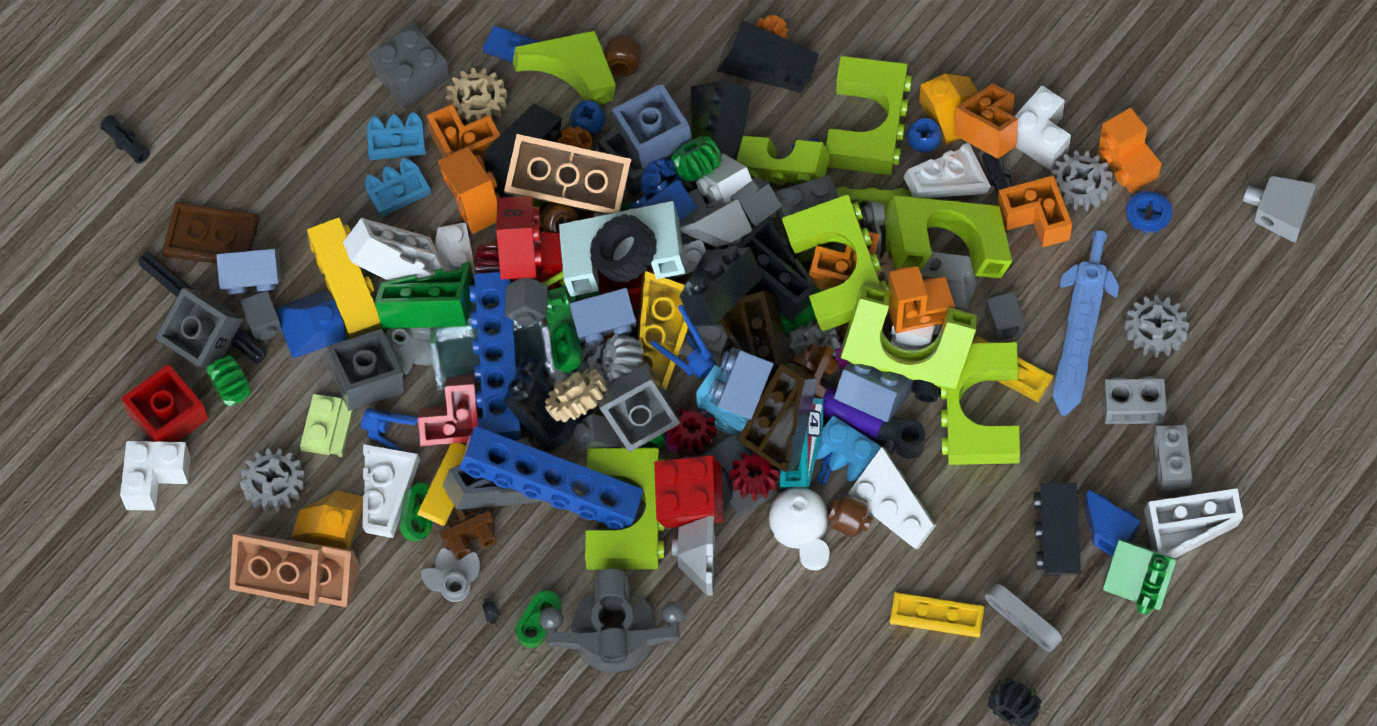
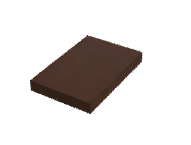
[162,202,259,264]

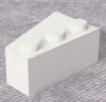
[343,218,446,281]

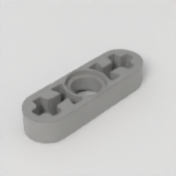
[985,584,1062,652]

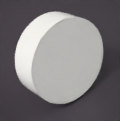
[800,539,830,570]

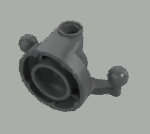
[539,569,685,673]

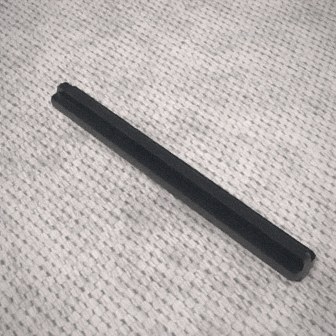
[138,252,267,364]

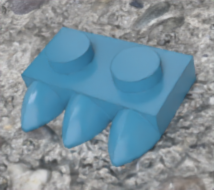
[367,112,426,160]
[365,158,431,218]
[816,416,882,482]

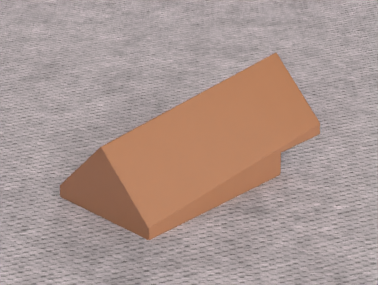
[229,532,361,607]

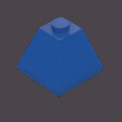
[274,289,347,359]

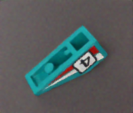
[780,398,823,487]

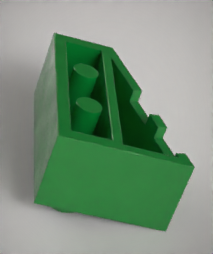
[375,262,475,329]

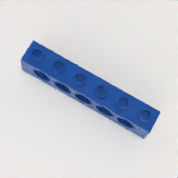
[469,272,521,441]
[459,426,643,530]

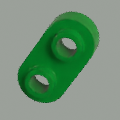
[550,322,582,374]
[400,483,433,542]
[516,591,562,648]

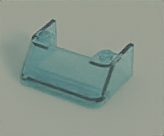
[430,317,555,390]

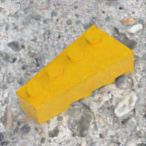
[307,217,382,339]
[637,271,688,390]

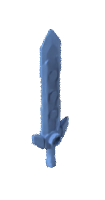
[1052,230,1119,416]

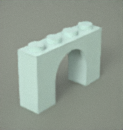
[559,201,685,297]

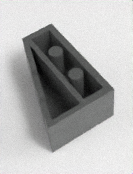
[442,437,555,510]

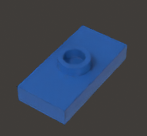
[483,26,540,63]

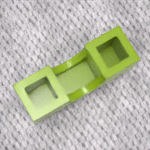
[736,136,831,185]

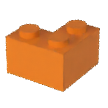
[954,83,1018,159]
[426,105,500,162]
[1098,107,1162,193]
[438,147,500,234]
[997,175,1072,248]
[809,232,880,290]
[888,266,955,333]

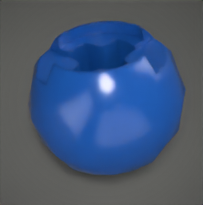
[570,100,606,135]
[906,118,942,153]

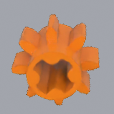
[755,15,789,39]
[557,126,593,150]

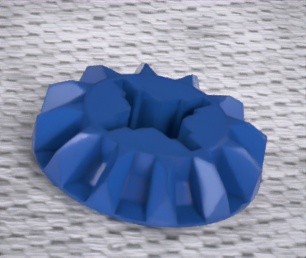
[641,159,686,199]
[1126,191,1172,234]

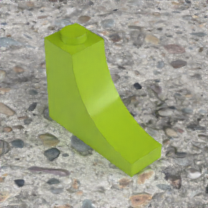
[513,31,616,105]

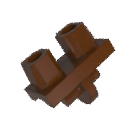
[789,344,838,399]
[440,509,496,560]

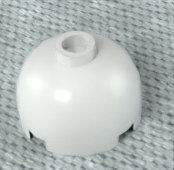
[769,487,828,549]

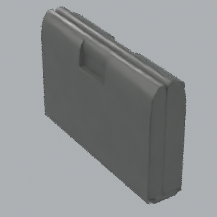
[701,434,778,518]

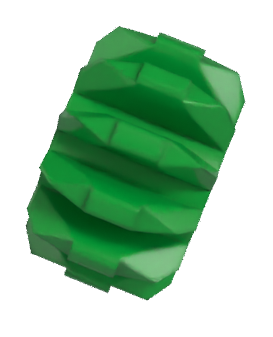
[671,136,722,181]
[206,355,251,406]

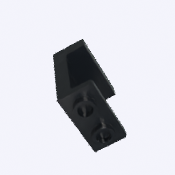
[503,355,582,451]

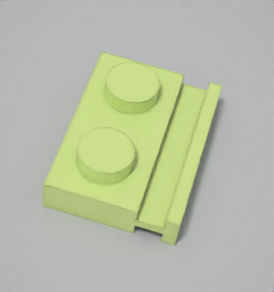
[300,394,355,457]

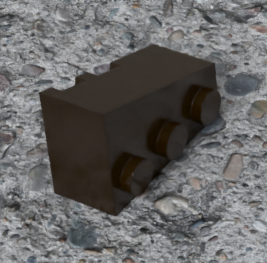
[720,291,790,387]
[737,363,818,472]

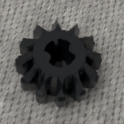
[988,678,1042,726]

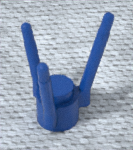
[651,304,718,379]
[361,407,420,463]

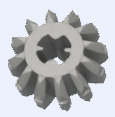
[601,335,644,382]

